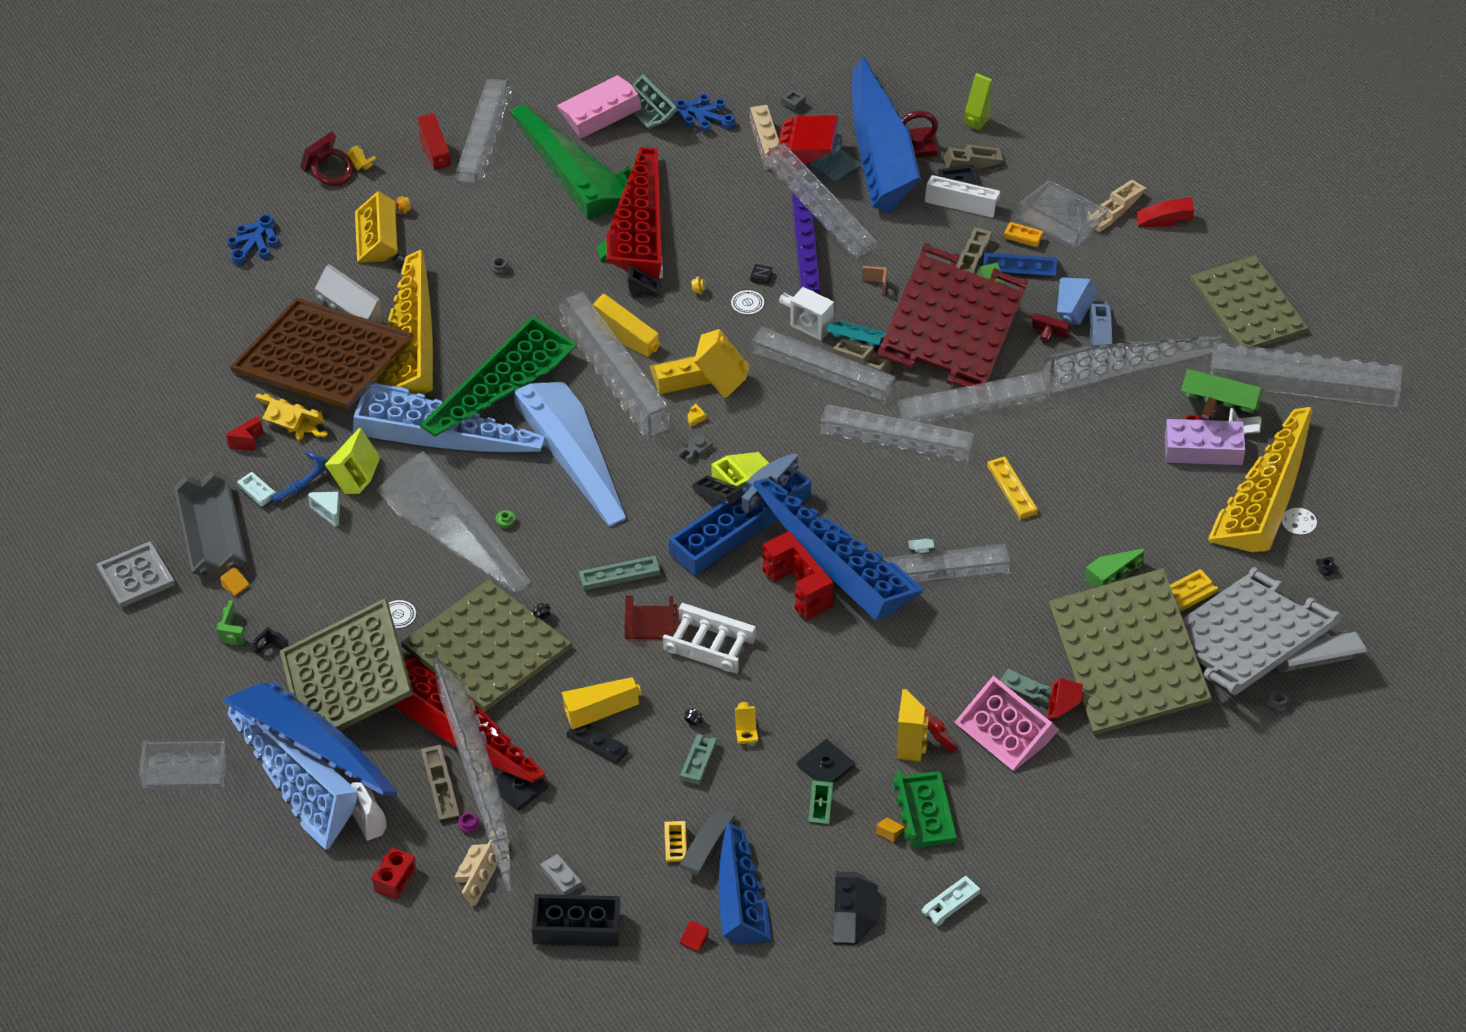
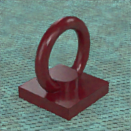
[902,111,938,158]
[300,132,353,186]

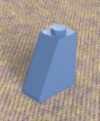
[1057,278,1098,325]

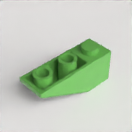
[1085,549,1145,588]

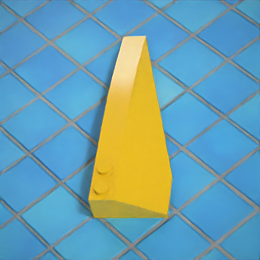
[374,250,433,395]
[1208,407,1312,552]

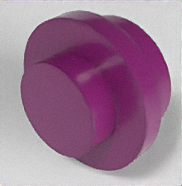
[458,813,479,833]

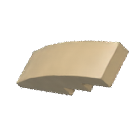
[1086,180,1146,233]

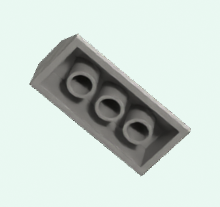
[315,264,383,324]
[1278,630,1367,673]

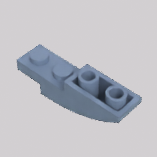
[1088,300,1112,355]
[742,453,799,513]

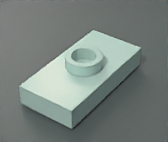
[237,472,276,507]

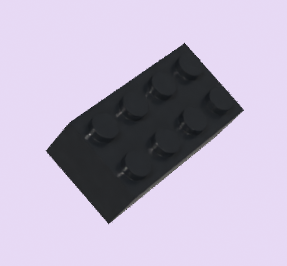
[532,894,621,946]

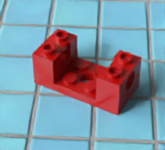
[762,531,833,620]

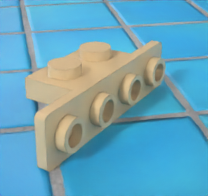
[454,829,510,906]

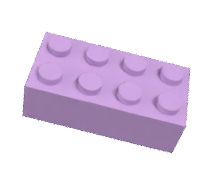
[1165,419,1245,465]

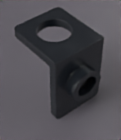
[252,627,289,654]

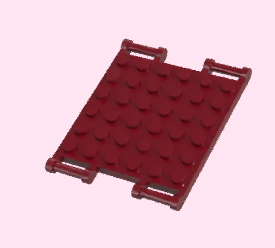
[876,242,1029,396]

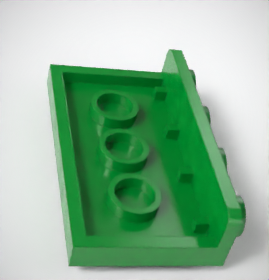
[892,771,957,849]

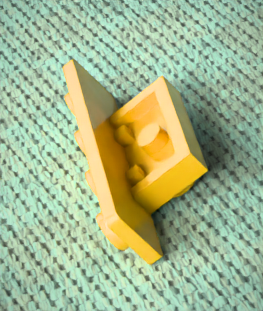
[256,394,326,432]

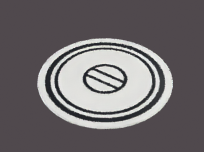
[731,290,764,314]
[389,600,416,628]

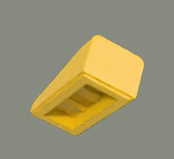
[664,821,687,863]

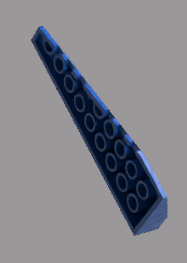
[753,478,924,620]

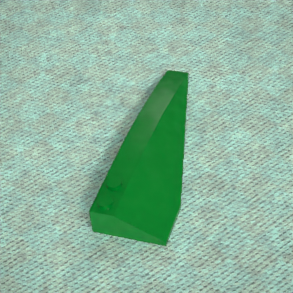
[509,104,625,219]
[420,316,577,437]

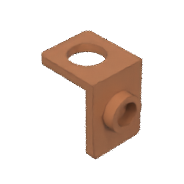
[862,266,887,295]

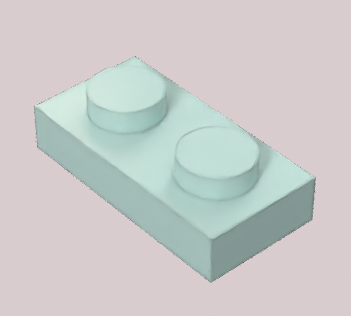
[908,539,934,553]

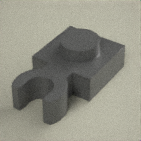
[679,433,713,463]

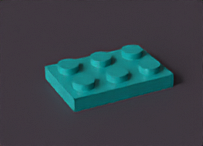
[827,320,886,347]

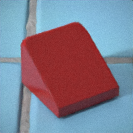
[679,920,709,952]

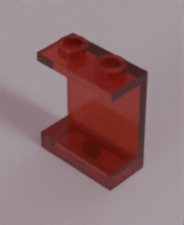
[624,596,677,639]

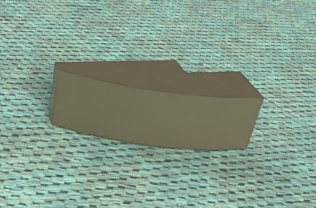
[944,144,1003,170]
[833,337,892,380]

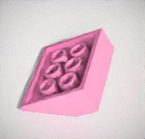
[557,75,642,139]
[954,676,1059,771]

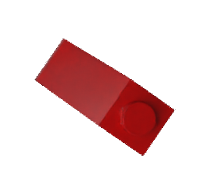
[417,113,451,170]

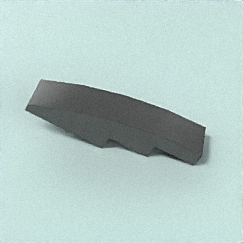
[680,807,736,875]

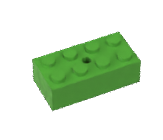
[1181,369,1264,413]

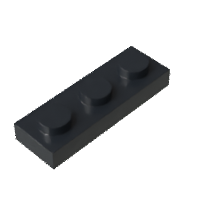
[567,724,628,765]

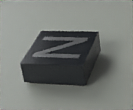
[750,264,773,284]

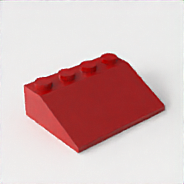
[775,115,838,174]

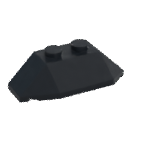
[833,871,878,945]

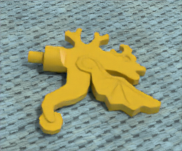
[288,411,328,441]

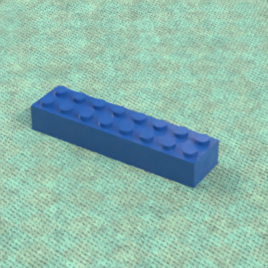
[669,470,811,576]

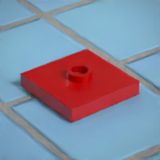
[925,708,958,753]

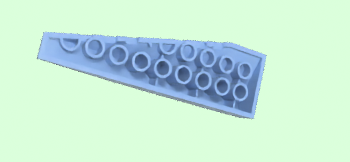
[514,382,626,528]

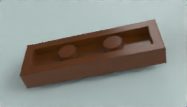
[1200,397,1218,420]

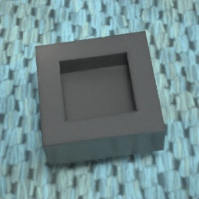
[781,89,806,110]

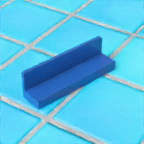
[983,253,1057,276]

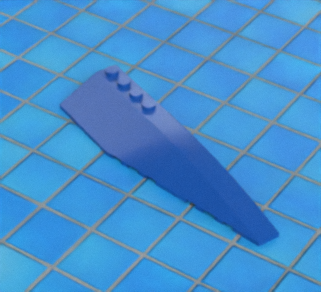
[852,58,921,213]

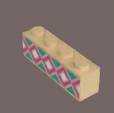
[750,105,782,170]

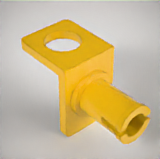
[735,702,758,744]

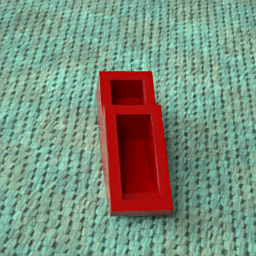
[1136,198,1194,227]

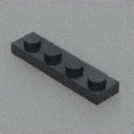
[692,475,744,504]

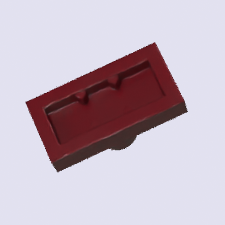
[1032,313,1070,343]

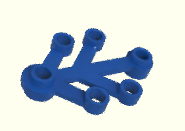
[673,94,736,132]
[227,214,279,265]

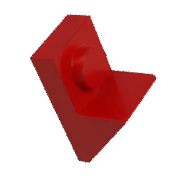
[226,416,264,451]

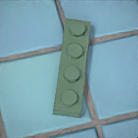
[579,556,660,591]

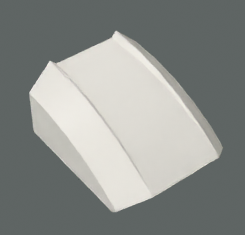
[351,783,387,841]

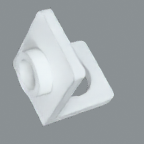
[1229,408,1262,435]

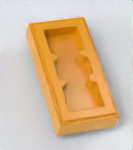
[1004,222,1044,248]

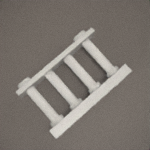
[663,603,756,673]

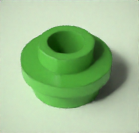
[496,510,515,529]

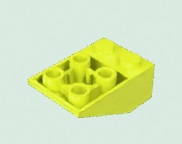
[325,428,380,494]
[712,452,769,489]

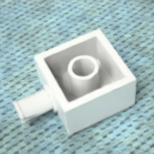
[779,287,834,341]

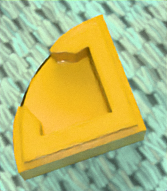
[688,404,707,427]

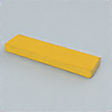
[987,456,1038,520]

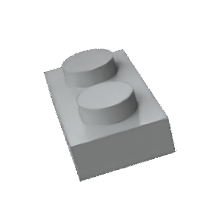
[540,854,582,895]

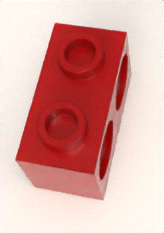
[371,847,416,900]

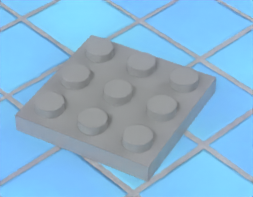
[96,541,175,608]

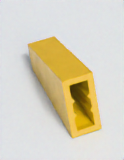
[593,294,659,357]
[562,677,641,729]

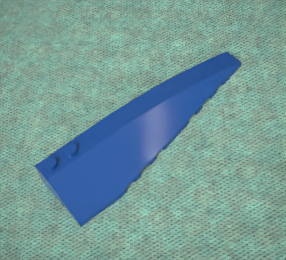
[223,682,398,796]

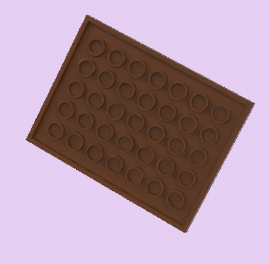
[230,298,414,410]

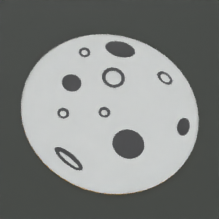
[1282,508,1317,534]

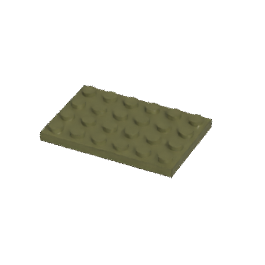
[1190,255,1308,354]

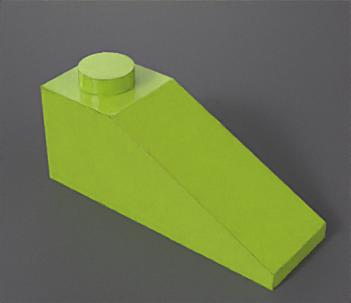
[964,73,992,131]

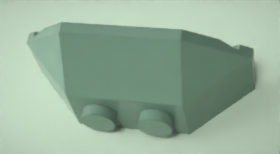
[632,74,679,129]

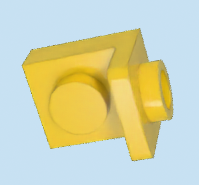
[346,145,376,171]

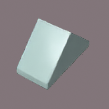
[308,492,340,527]

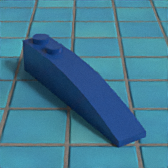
[719,823,771,944]

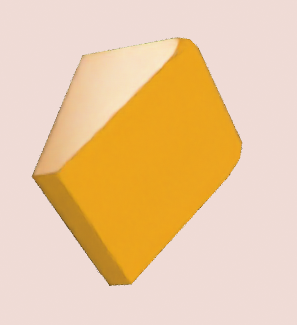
[220,567,250,597]
[876,817,905,843]

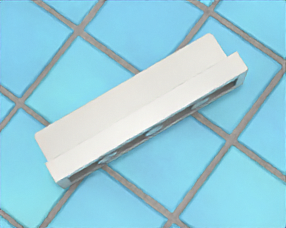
[925,175,1000,218]

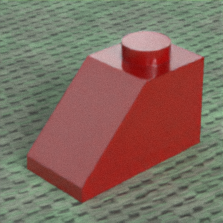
[1047,678,1084,721]

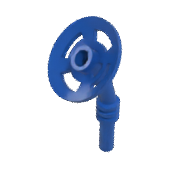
[272,451,329,503]

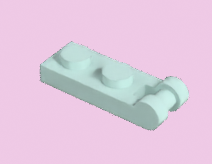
[922,876,980,926]

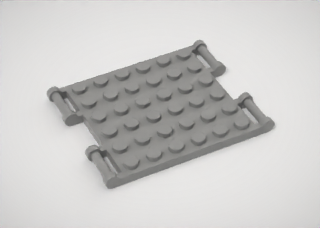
[1183,567,1342,695]

